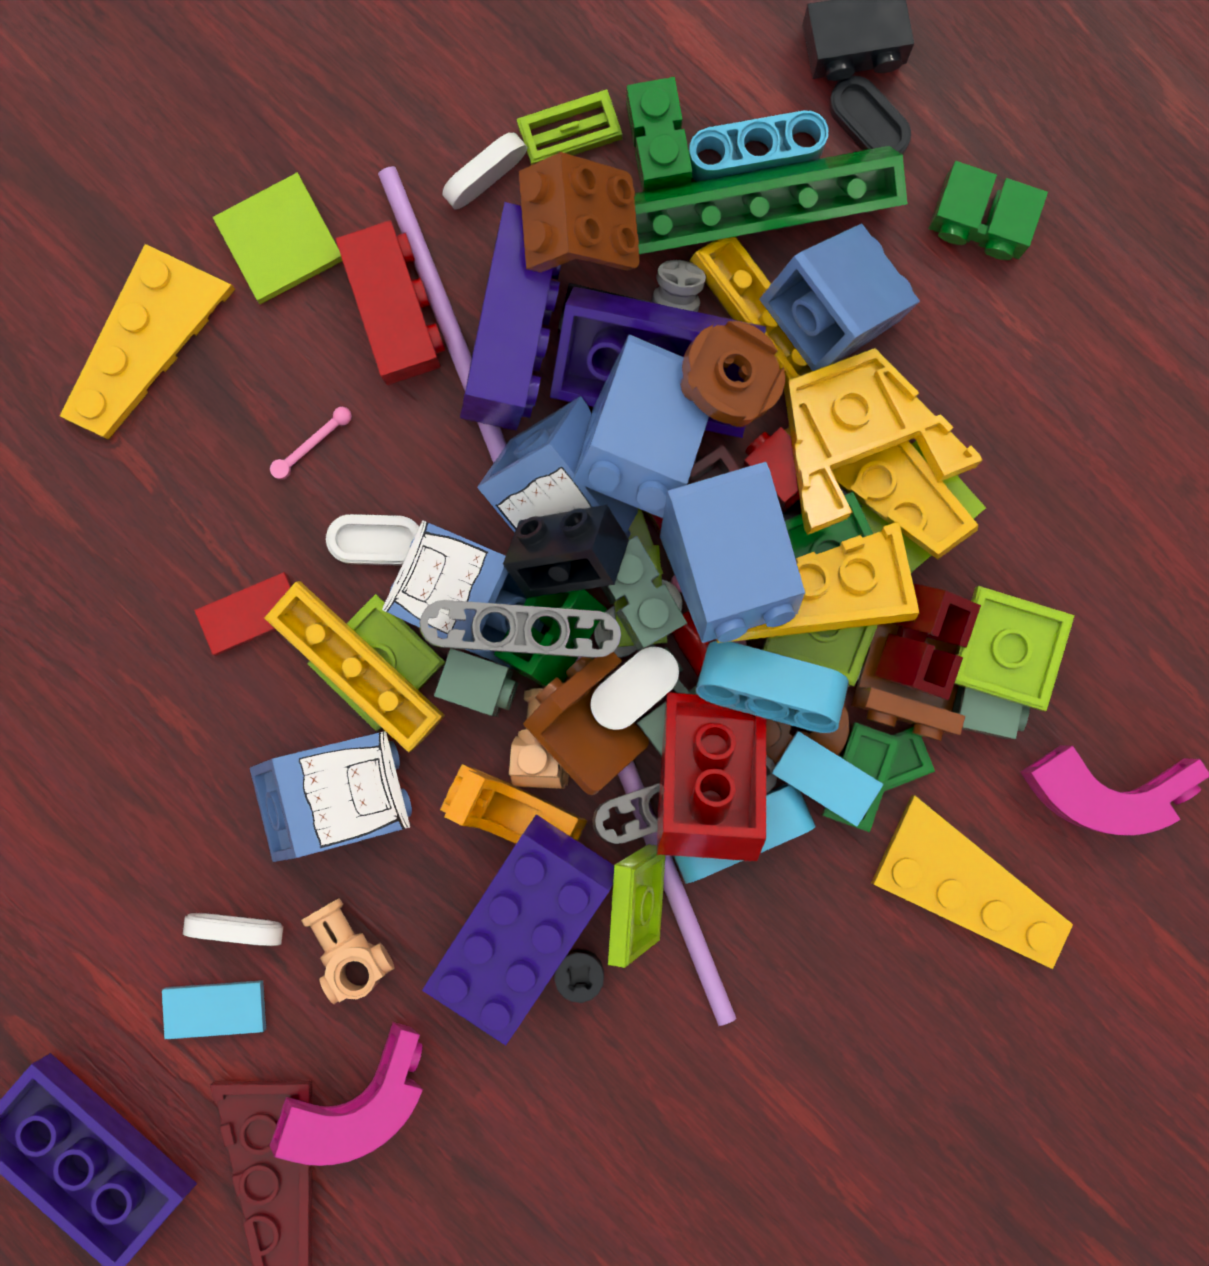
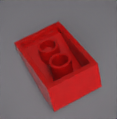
[657,692,766,861]

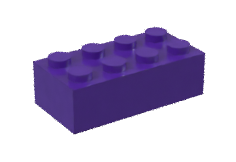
[460,202,563,431]
[550,287,766,438]
[422,814,614,1046]
[0,1053,197,1266]

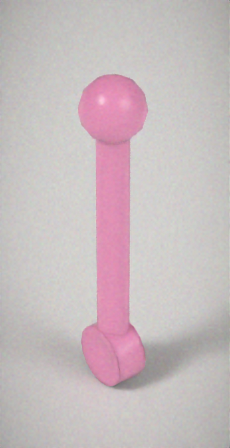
[270,406,352,479]

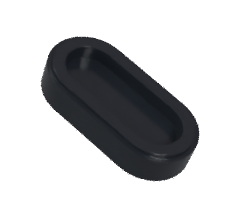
[829,76,911,155]

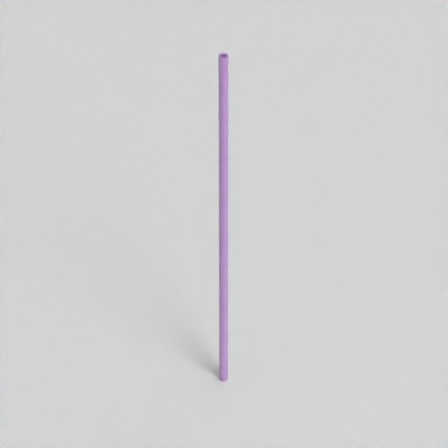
[378,166,737,1026]

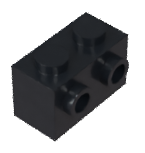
[802,0,914,81]
[503,505,629,598]

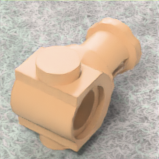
[509,688,569,789]
[301,898,395,1004]

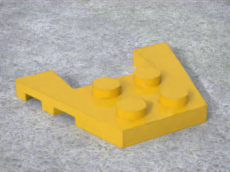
[784,348,982,535]

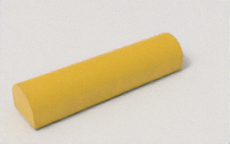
[690,236,813,388]
[264,581,445,752]

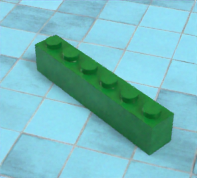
[634,146,908,254]

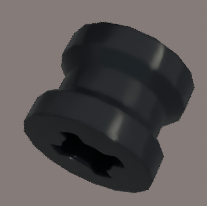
[554,948,604,1003]

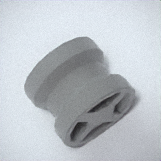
[651,260,706,312]

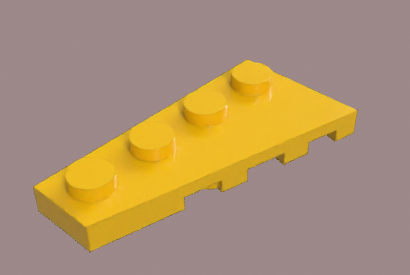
[60,244,235,439]
[785,427,978,560]
[716,521,919,643]
[871,795,1073,969]

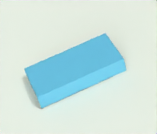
[771,731,884,827]
[162,980,266,1039]

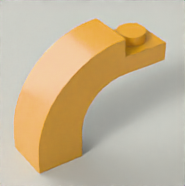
[440,764,588,844]

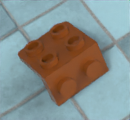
[519,152,640,272]
[851,623,966,741]
[523,652,649,795]

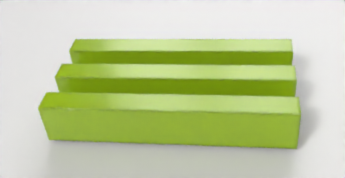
[517,89,622,165]

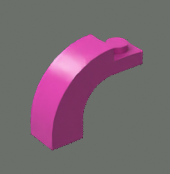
[1020,745,1209,835]
[270,1022,423,1166]

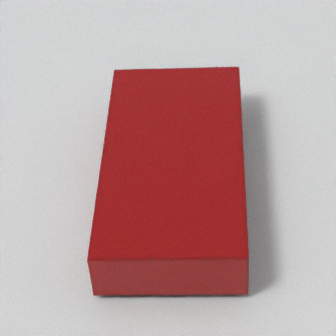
[194,572,292,656]

